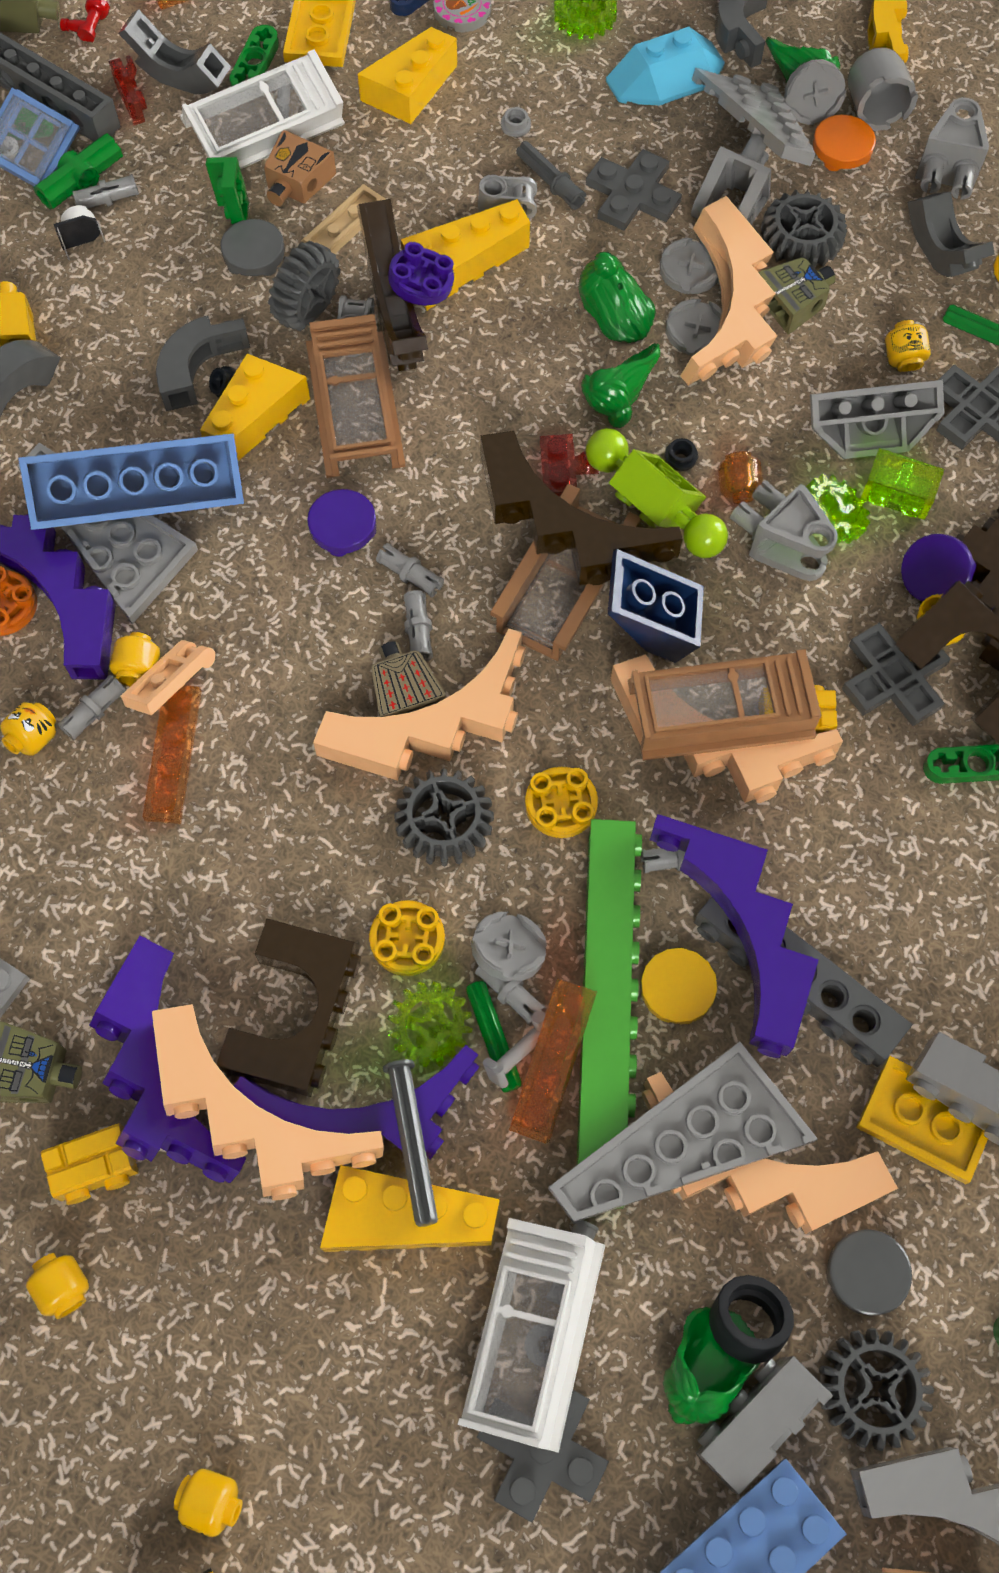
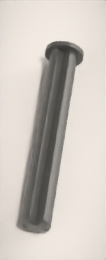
[383,1059,438,1227]

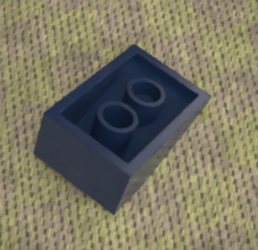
[608,549,704,663]

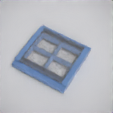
[0,87,80,186]

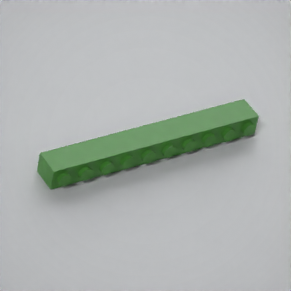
[576,819,642,1209]

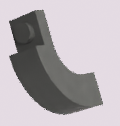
[715,0,767,68]
[118,9,231,94]
[907,191,995,277]
[156,315,250,411]
[0,340,61,417]

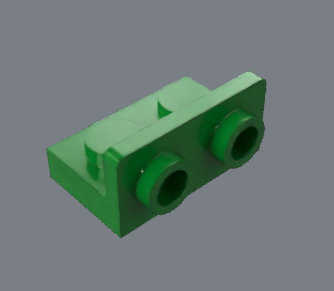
[206,157,249,225]

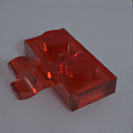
[108,55,147,125]
[540,434,599,497]

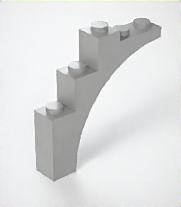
[850,1447,999,1546]

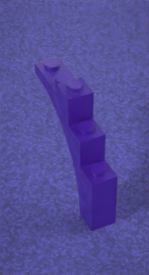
[0,514,116,680]
[89,936,246,1183]
[234,1045,480,1160]

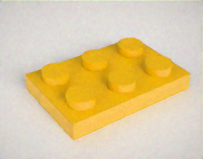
[283,0,356,67]
[856,1056,988,1184]

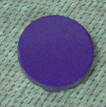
[388,242,454,306]
[307,489,376,557]
[901,534,976,602]

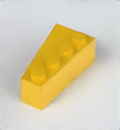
[401,199,530,311]
[320,1165,500,1252]

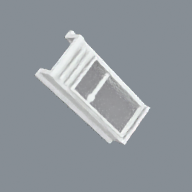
[180,49,345,169]
[458,1218,605,1453]

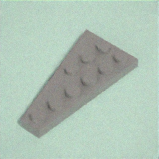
[692,68,816,166]
[17,443,198,624]
[548,1042,818,1223]

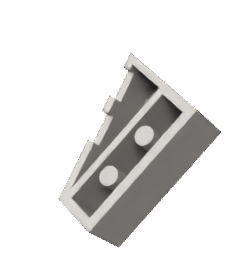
[696,1356,833,1495]

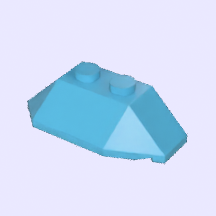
[606,27,725,106]

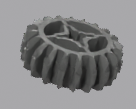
[761,189,847,267]
[268,240,341,331]
[394,767,494,867]
[819,1328,934,1451]

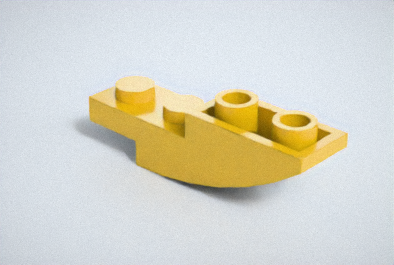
[867,0,908,63]

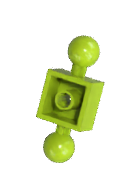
[585,428,728,558]

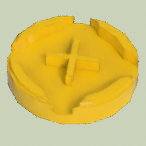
[641,948,717,1025]

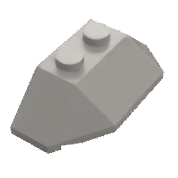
[810,380,944,459]

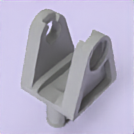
[915,97,989,200]
[691,133,771,225]
[730,480,838,581]

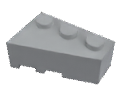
[906,1032,999,1145]

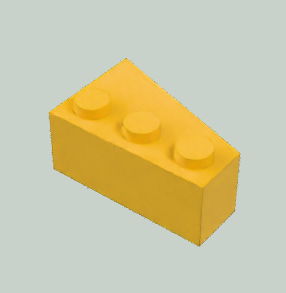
[358,27,457,124]
[200,354,310,461]

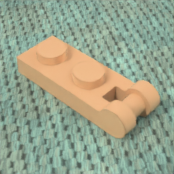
[121,640,215,716]

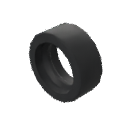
[709,1275,794,1364]

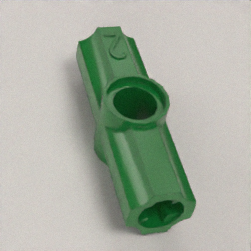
[33,133,123,210]

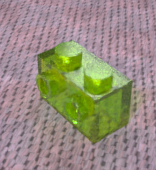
[860,448,945,520]

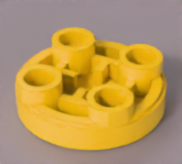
[525,767,598,838]
[369,900,445,976]

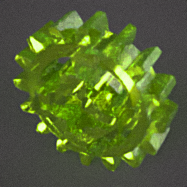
[554,0,617,40]
[806,474,870,544]
[387,981,473,1067]

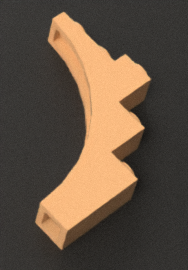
[680,196,777,386]
[313,628,526,781]
[611,654,843,803]
[152,1004,384,1200]
[641,1072,898,1234]

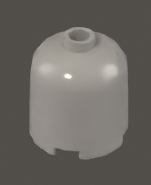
[847,48,918,131]

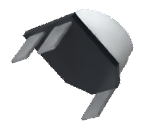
[54,205,105,260]

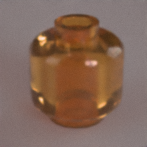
[718,451,763,504]

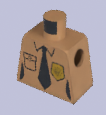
[264,130,336,206]

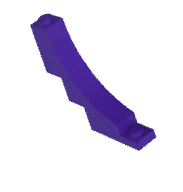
[650,814,819,1058]

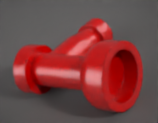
[60,0,110,43]

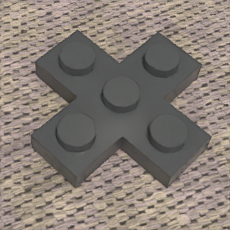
[586,149,682,231]
[936,364,999,450]
[842,622,950,726]
[476,1390,609,1522]

